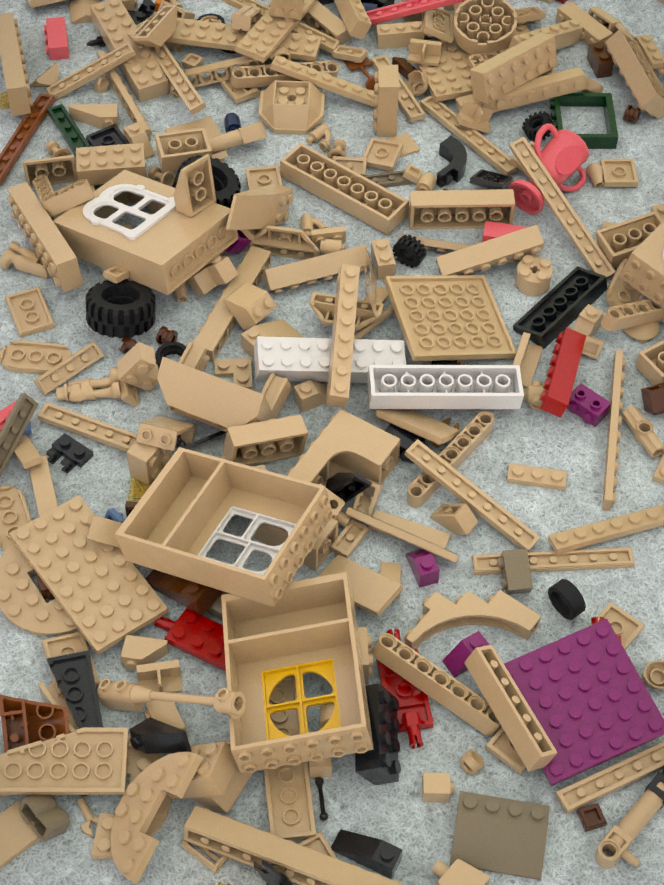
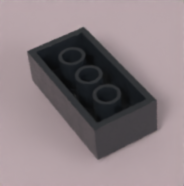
[355,683,401,785]

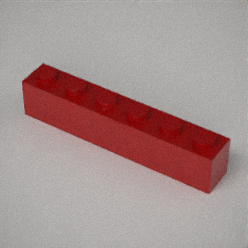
[539,327,586,418]

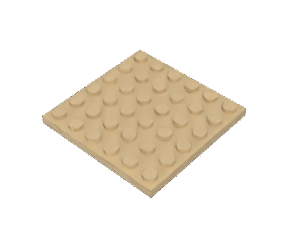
[384,275,517,361]

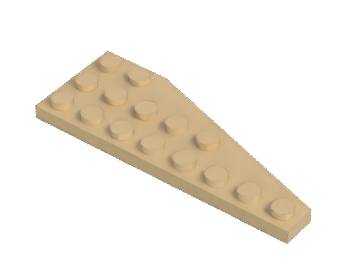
[0,727,129,795]

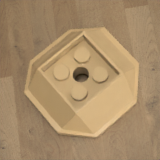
[258,80,325,135]

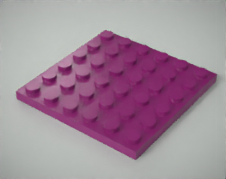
[504,619,664,786]

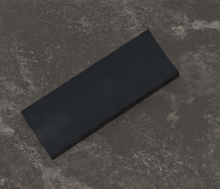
[513,266,607,350]

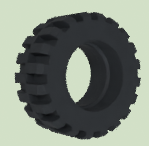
[172,155,241,208]
[86,279,156,338]

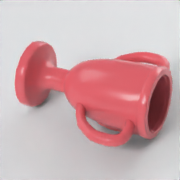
[508,123,589,214]

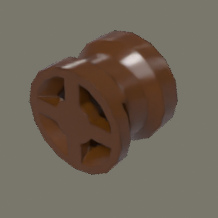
[623,105,641,124]
[156,326,178,344]

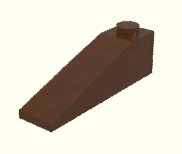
[145,569,224,616]

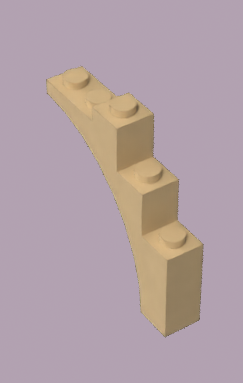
[404,590,541,649]

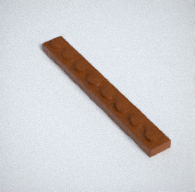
[0,93,56,186]

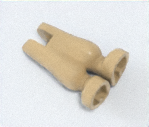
[0,241,49,278]

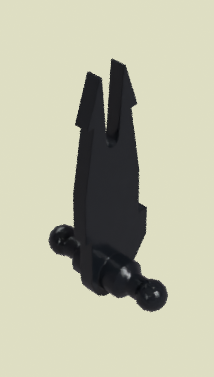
[176,430,226,449]
[254,860,293,885]

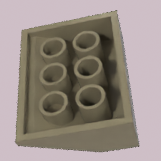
[450,791,550,880]

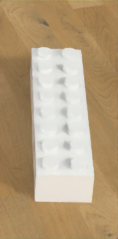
[254,336,406,383]
[367,365,524,409]

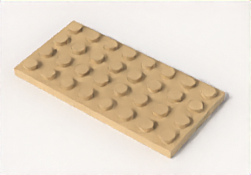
[9,495,168,655]

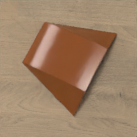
[0,695,70,753]

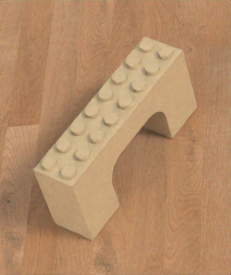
[255,409,401,571]

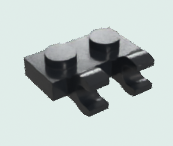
[46,433,94,474]

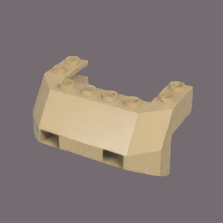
[157,342,292,432]

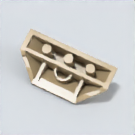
[130,5,178,48]
[249,225,319,260]
[309,292,384,330]

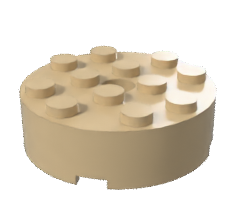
[454,0,517,54]

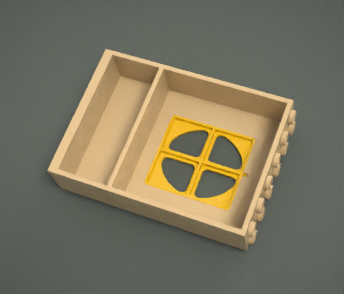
[221,572,374,773]

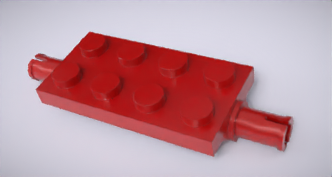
[154,608,226,671]
[376,629,434,749]

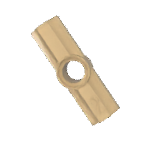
[621,405,664,459]

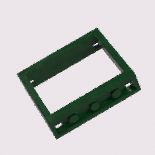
[550,93,618,149]

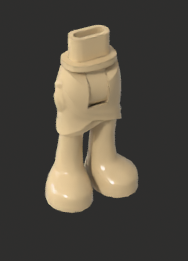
[56,367,121,402]

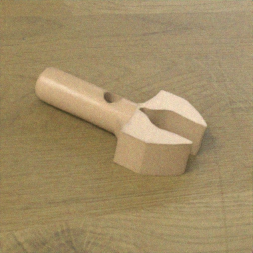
[77,797,99,837]

